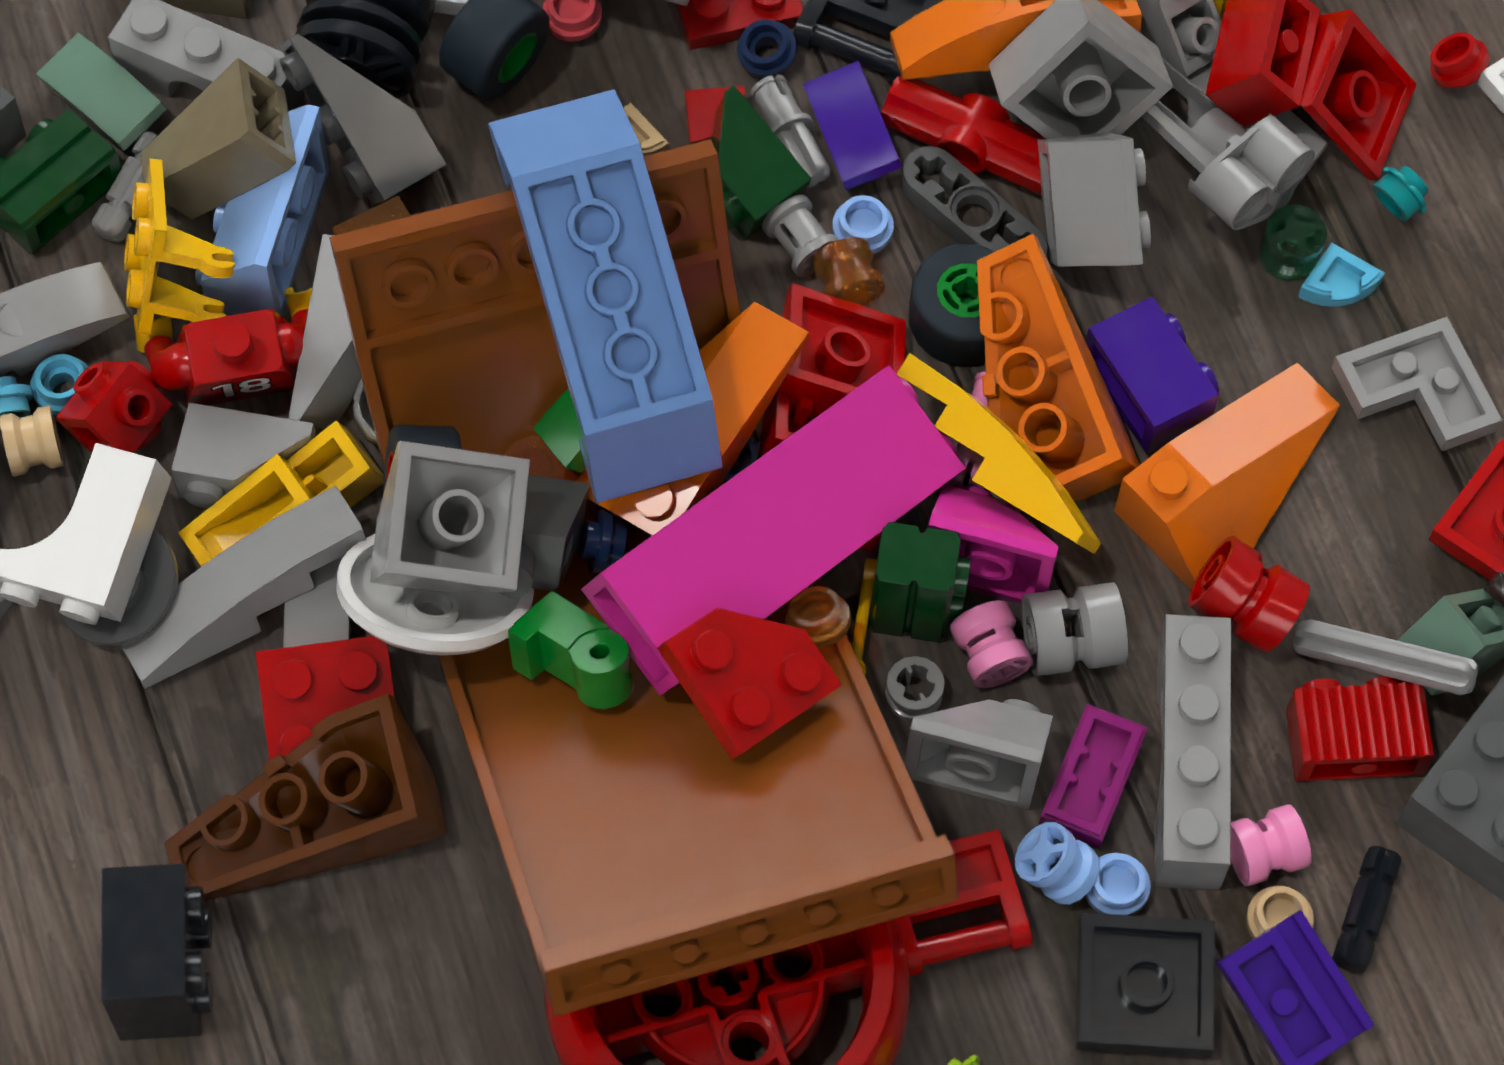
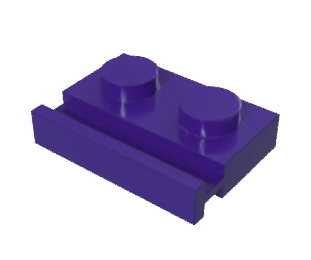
[1216,910,1375,1065]

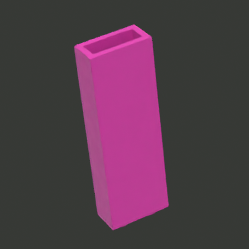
[581,365,965,696]

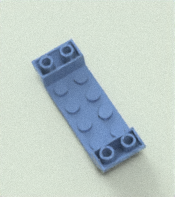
[488,89,723,503]

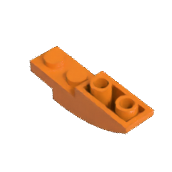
[890,0,1142,80]

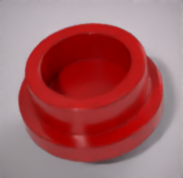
[1430,32,1490,88]

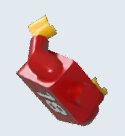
[133,287,313,409]

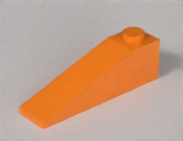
[977,234,1140,512]
[1114,363,1340,590]

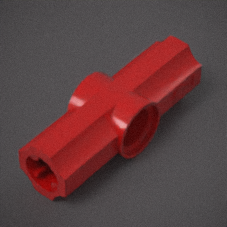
[880,76,1046,195]

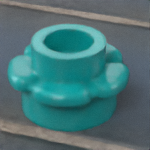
[1372,166,1429,222]

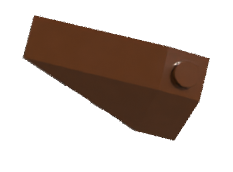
[165,694,448,901]

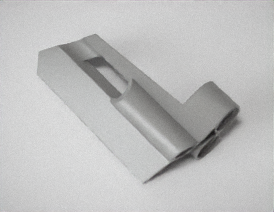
[1141,57,1327,231]

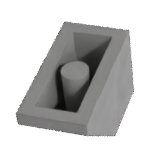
[171,403,316,509]

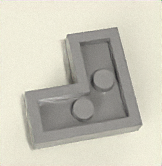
[1331,317,1502,451]

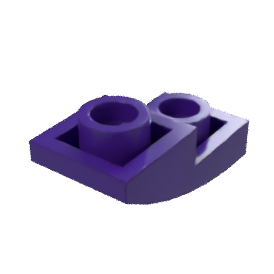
[803,61,902,190]

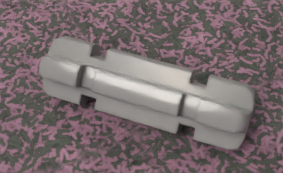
[92,132,157,243]

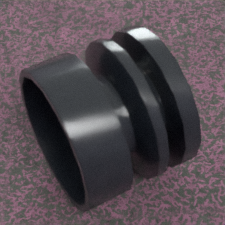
[295,0,437,99]

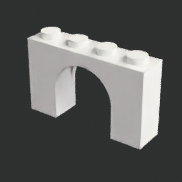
[0,443,172,625]

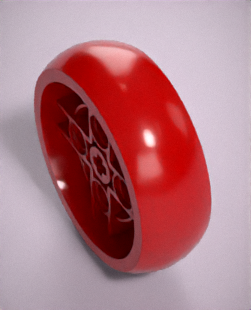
[544,919,910,1065]

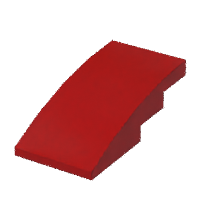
[758,283,906,552]

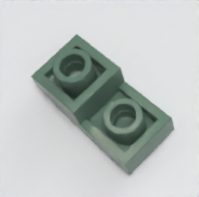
[36,32,167,151]

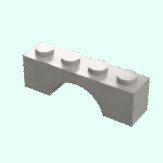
[1154,614,1231,891]

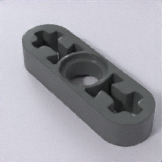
[901,146,1048,255]

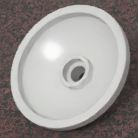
[336,534,534,655]

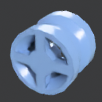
[1015,822,1100,905]

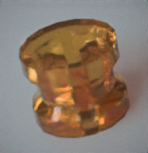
[812,237,885,306]

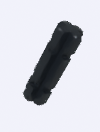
[1332,845,1402,973]

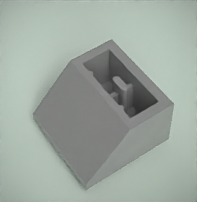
[1037,132,1151,267]

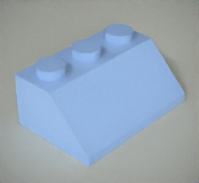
[195,104,330,316]

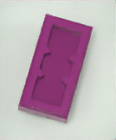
[1039,704,1148,848]

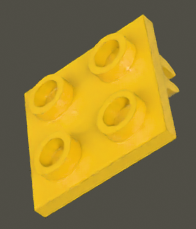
[124,159,235,334]

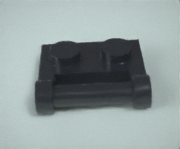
[793,0,942,83]

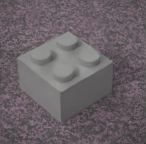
[988,0,1173,138]

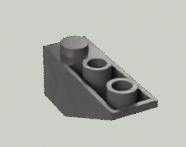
[279,33,447,206]

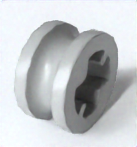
[885,656,945,722]

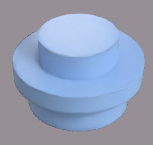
[832,195,894,256]
[1085,853,1151,916]

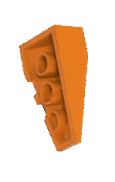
[577,301,811,536]

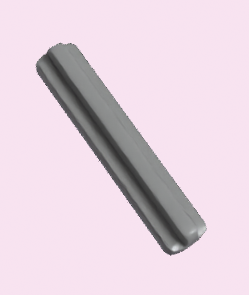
[1293,619,1478,695]

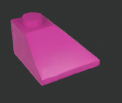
[928,484,1059,604]

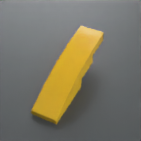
[896,353,1101,554]

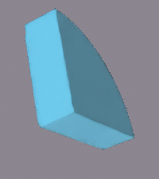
[1298,243,1385,306]

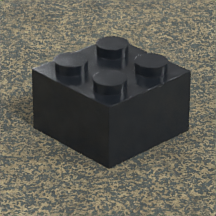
[101,863,213,1041]

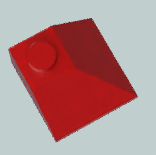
[1300,9,1417,180]

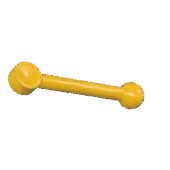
[851,557,878,675]

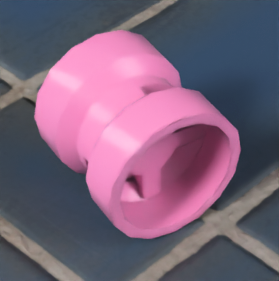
[950,600,1034,688]
[1230,804,1311,886]

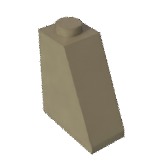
[141,58,296,220]

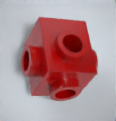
[55,361,173,454]

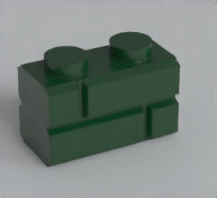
[0,109,121,255]
[869,522,971,643]

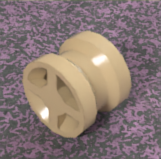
[0,405,64,477]

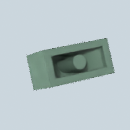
[1397,586,1504,696]

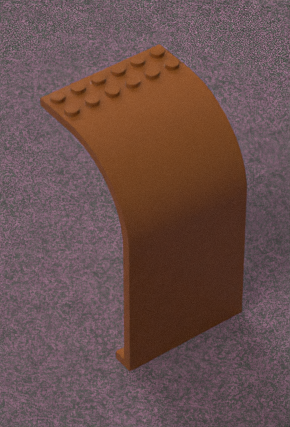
[329,139,958,1017]

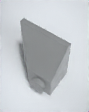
[370,441,530,592]
[904,699,1053,810]

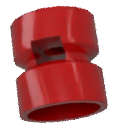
[1187,535,1310,654]

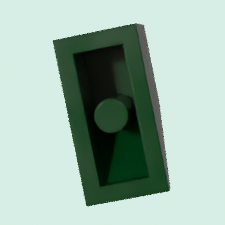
[712,85,812,240]

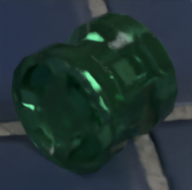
[1259,204,1327,282]

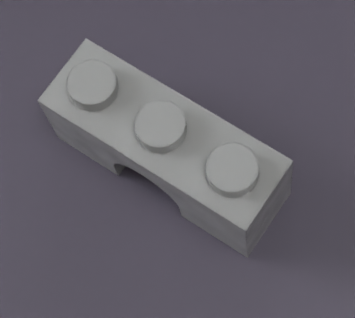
[108,0,305,111]

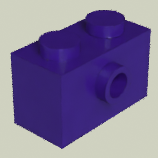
[1086,296,1219,455]

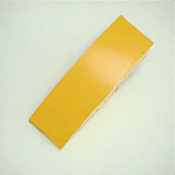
[178,420,384,567]

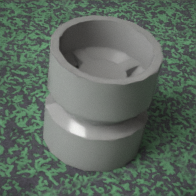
[1021,582,1128,676]

